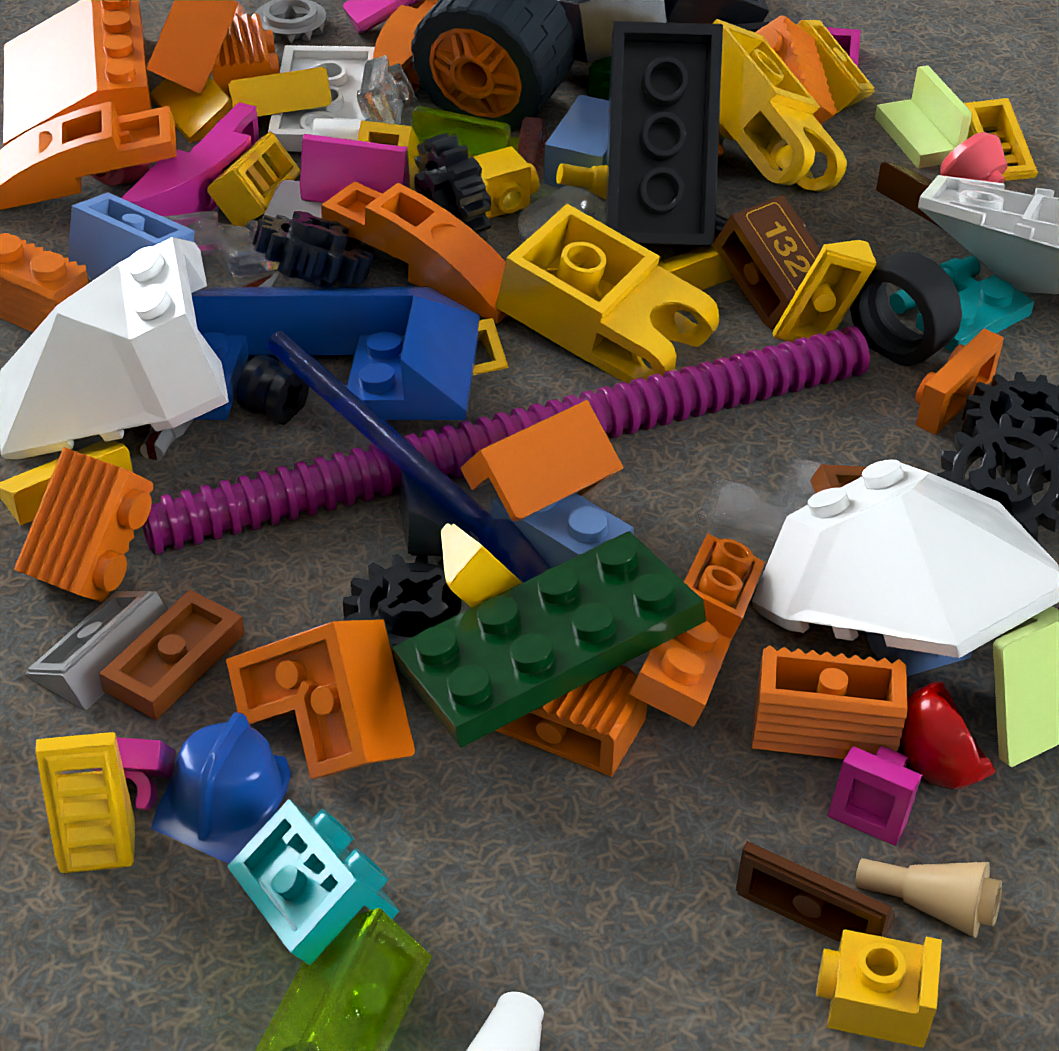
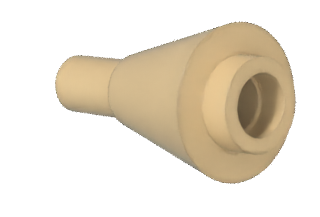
[855,858,1002,938]

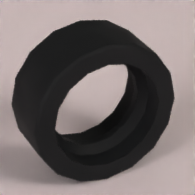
[850,251,962,366]

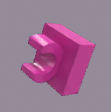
[91,737,176,811]
[827,746,922,846]

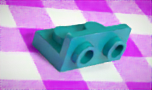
[227,799,400,965]

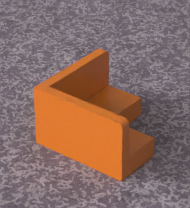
[146,0,245,93]
[460,400,624,522]
[226,619,415,780]

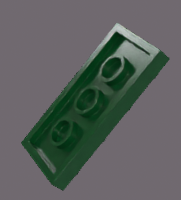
[392,531,706,748]

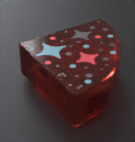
[517,117,547,169]

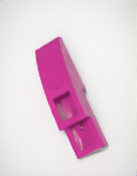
[121,102,260,226]

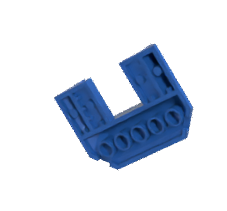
[191,287,480,420]

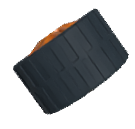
[411,0,576,133]

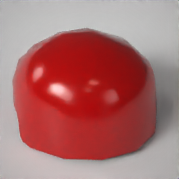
[900,680,996,790]

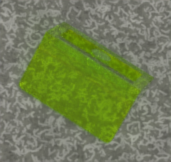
[412,106,523,158]
[256,908,432,1051]

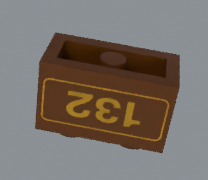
[712,194,821,330]

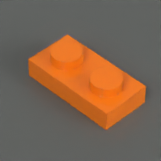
[915,328,1004,435]

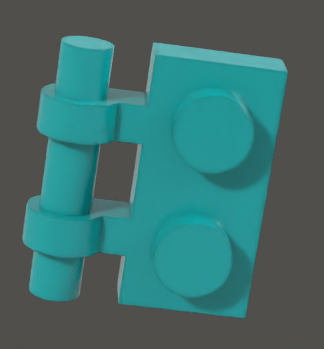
[889,256,1035,352]

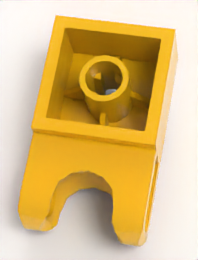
[712,19,847,192]
[496,204,719,384]

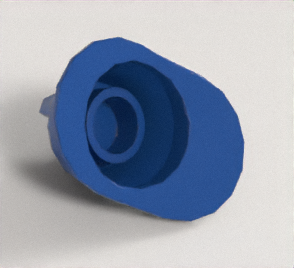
[151,712,291,864]

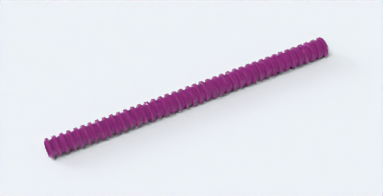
[142,326,870,555]

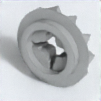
[255,0,327,44]

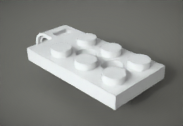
[268,45,375,152]

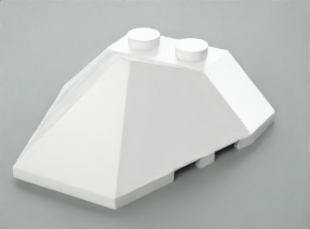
[918,175,1059,294]
[0,237,229,459]
[752,460,1059,658]

